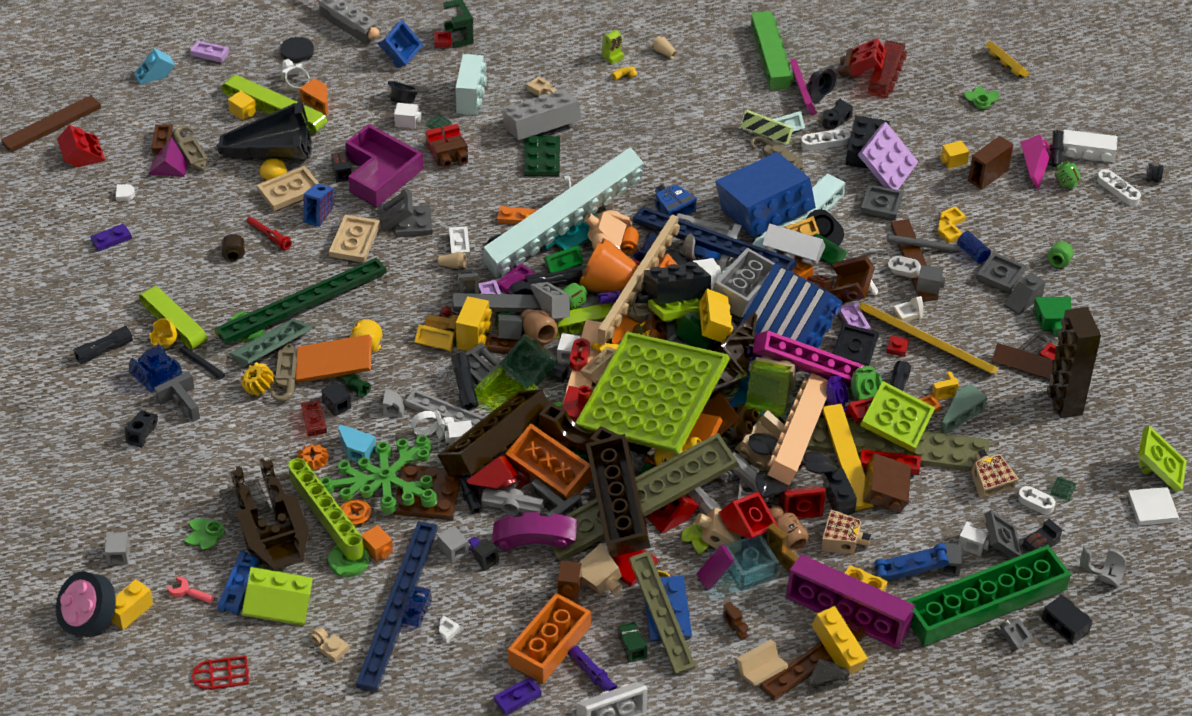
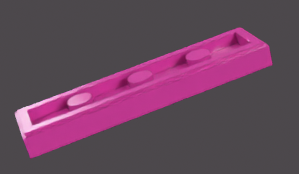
[790,58,817,115]

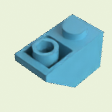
[134,48,175,84]
[338,425,376,463]

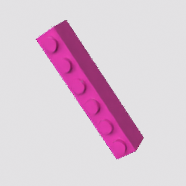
[752,331,865,387]

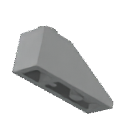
[531,282,570,321]

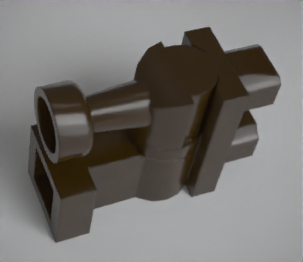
[721,404,760,443]

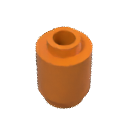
[620,227,639,254]

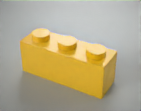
[699,289,733,343]
[811,606,868,678]

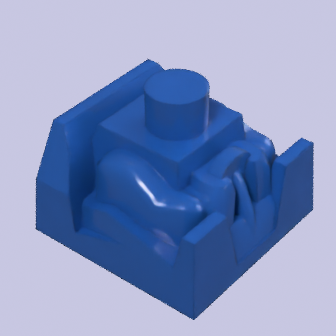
[377,19,423,68]

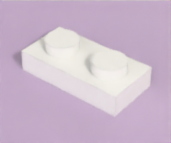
[449,227,470,257]

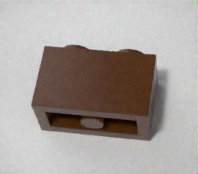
[557,561,582,605]

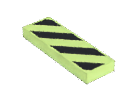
[741,110,793,145]

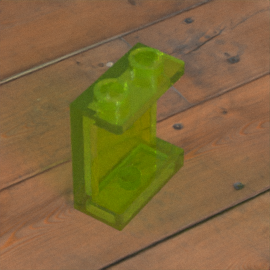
[746,360,792,418]
[476,364,537,410]

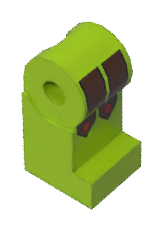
[602,30,624,65]

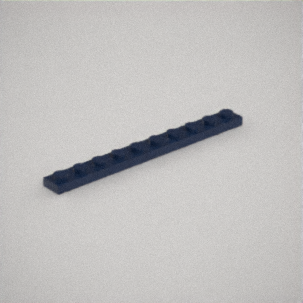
[633,207,797,271]
[356,521,438,692]

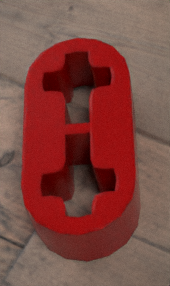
[570,338,590,371]

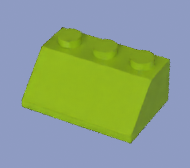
[242,567,313,625]

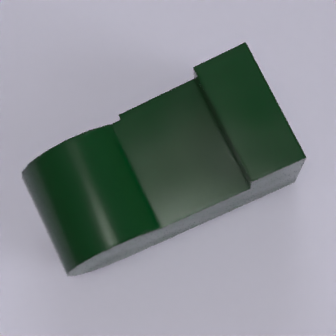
[617,622,647,663]

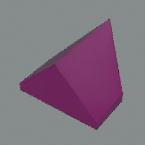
[149,137,188,177]

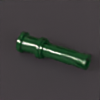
[337,373,371,398]

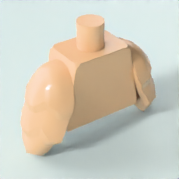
[584,210,633,250]

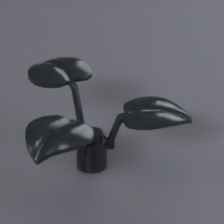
[748,433,837,499]

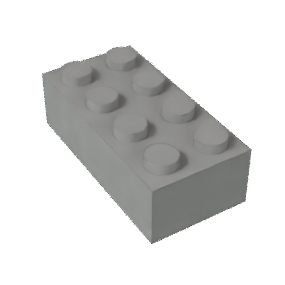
[501,89,582,140]
[712,248,775,318]

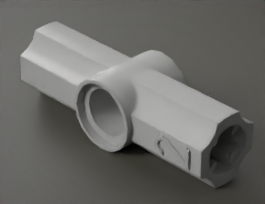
[481,488,545,516]

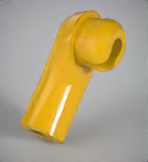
[611,66,638,81]

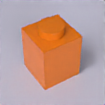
[361,525,393,562]

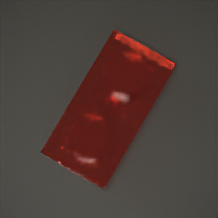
[301,400,327,437]

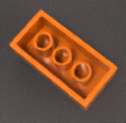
[508,593,591,684]

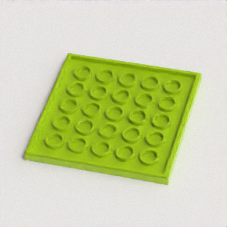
[575,331,730,454]

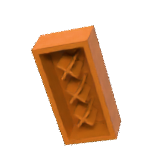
[505,423,593,500]

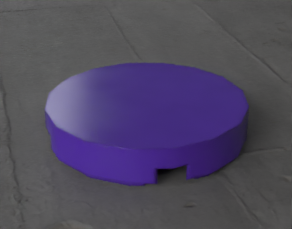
[826,375,849,412]

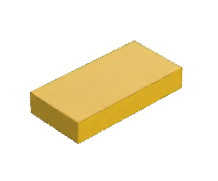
[414,324,456,351]

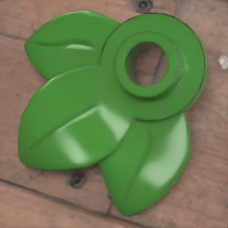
[965,86,999,109]
[185,518,225,550]

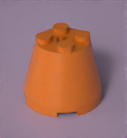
[579,238,639,294]

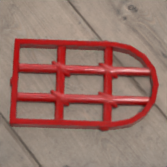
[192,655,249,690]

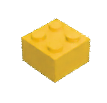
[456,296,492,351]

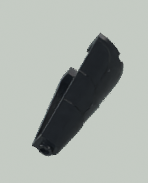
[217,101,312,160]

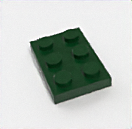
[524,136,560,177]

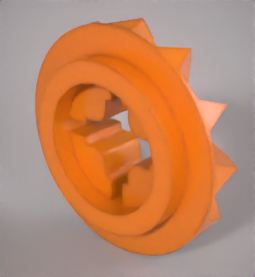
[297,443,329,470]
[340,499,371,527]

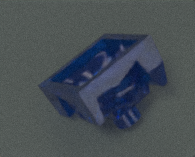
[129,344,183,393]

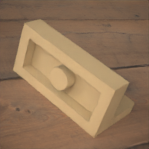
[736,639,788,686]

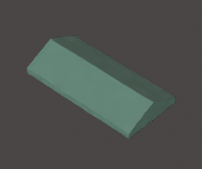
[230,319,312,368]

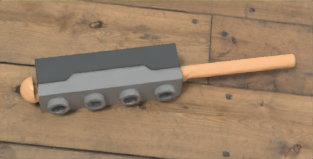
[316,0,379,44]

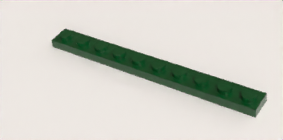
[215,257,387,345]

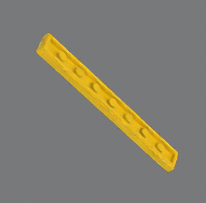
[859,302,999,374]

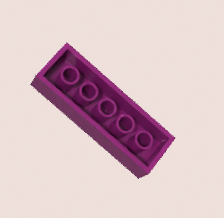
[785,554,915,649]

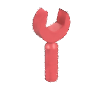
[167,577,214,604]

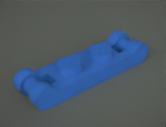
[874,543,949,581]
[218,551,261,615]

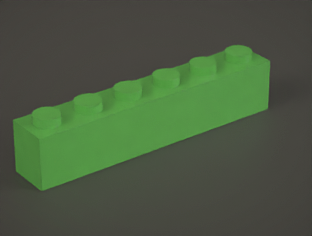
[751,11,793,90]

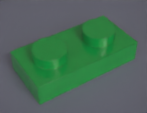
[814,233,848,265]
[543,245,584,273]

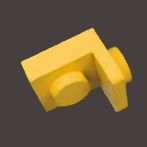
[932,371,959,401]

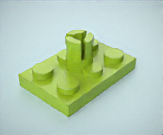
[648,298,702,329]
[1138,425,1187,492]

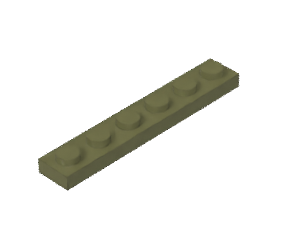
[629,551,696,675]

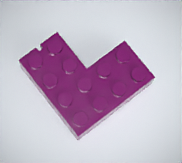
[345,124,423,207]

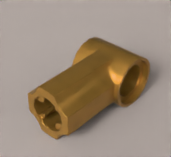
[425,315,459,340]

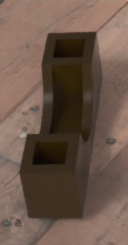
[539,402,618,454]

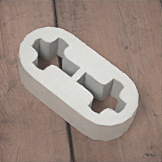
[888,256,921,278]
[1018,486,1055,514]

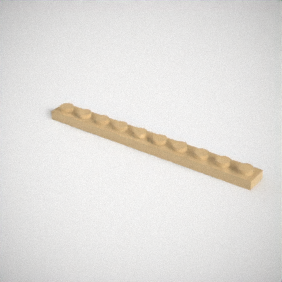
[598,215,680,345]

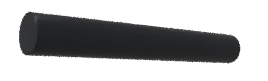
[180,345,225,380]

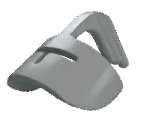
[679,234,702,261]
[1080,545,1127,587]

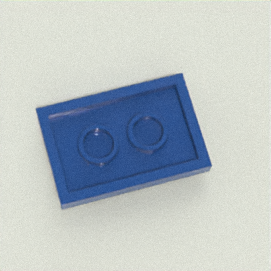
[644,575,692,642]

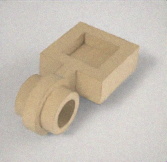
[527,76,556,96]
[310,627,350,662]

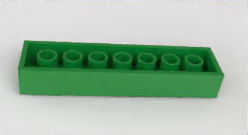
[905,545,1071,646]

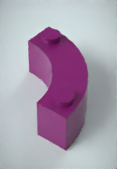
[491,512,578,551]

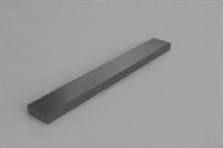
[452,293,601,313]

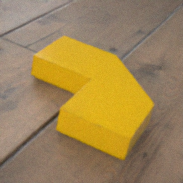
[937,206,967,244]

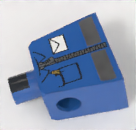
[655,185,697,216]

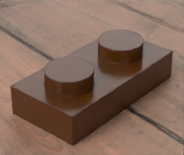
[152,124,173,153]

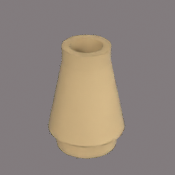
[652,36,677,59]
[438,252,467,270]

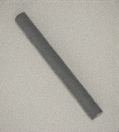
[887,234,959,253]

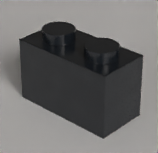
[823,469,857,515]
[1042,595,1093,645]

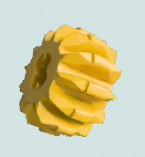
[240,362,274,396]

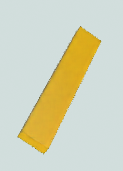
[822,404,874,510]

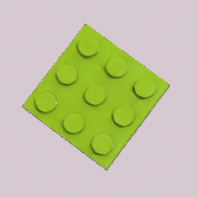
[860,381,935,452]

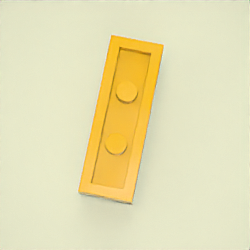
[985,40,1030,77]

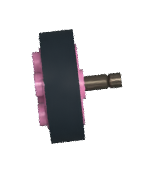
[56,571,116,637]

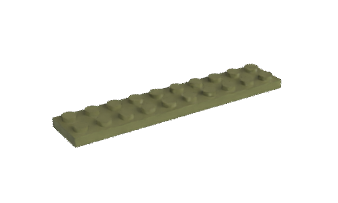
[806,417,990,471]
[550,433,739,562]

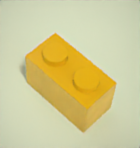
[111,579,153,630]

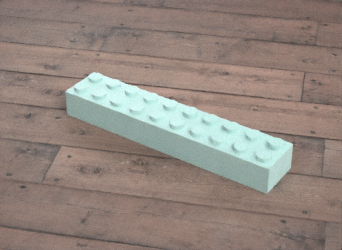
[483,147,644,278]

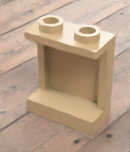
[735,410,784,471]

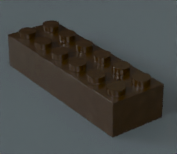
[1047,307,1101,418]
[438,390,549,476]
[586,434,651,558]

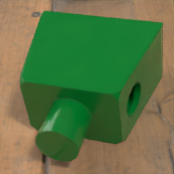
[1033,297,1071,337]

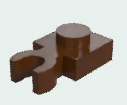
[723,601,749,640]

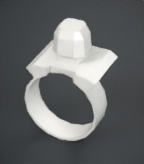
[280,59,309,91]
[411,410,454,440]

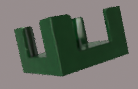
[443,0,474,48]

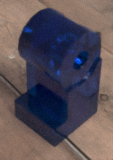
[403,585,432,627]

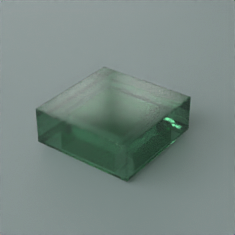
[427,114,451,131]
[1050,477,1077,501]

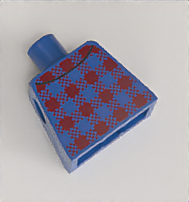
[303,184,334,227]

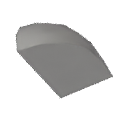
[383,388,404,418]

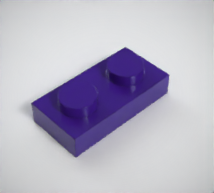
[90,223,132,252]
[494,677,542,716]

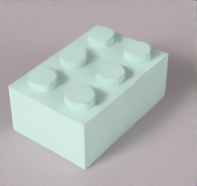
[456,54,487,115]

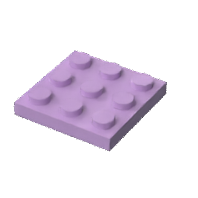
[858,122,918,190]

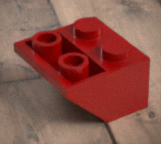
[57,124,105,167]

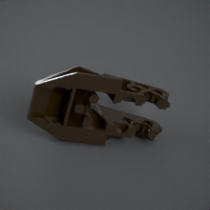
[706,312,757,404]
[230,459,308,571]

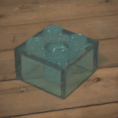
[724,535,779,591]

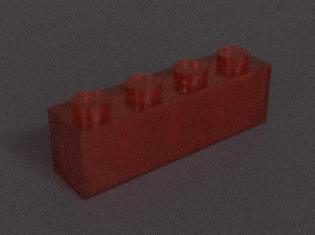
[868,40,908,98]

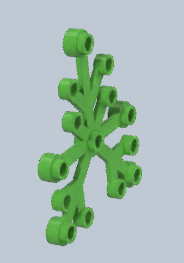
[320,435,437,514]

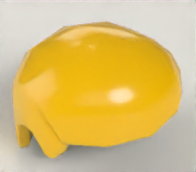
[259,158,288,181]
[149,318,177,349]

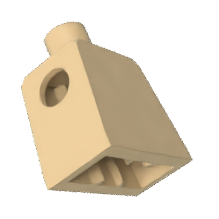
[695,508,741,554]
[579,544,622,594]

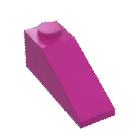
[1021,134,1050,189]

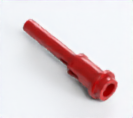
[246,216,292,250]

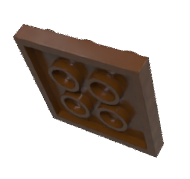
[393,465,462,520]

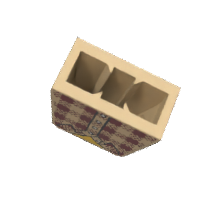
[971,449,1018,499]
[821,510,871,554]

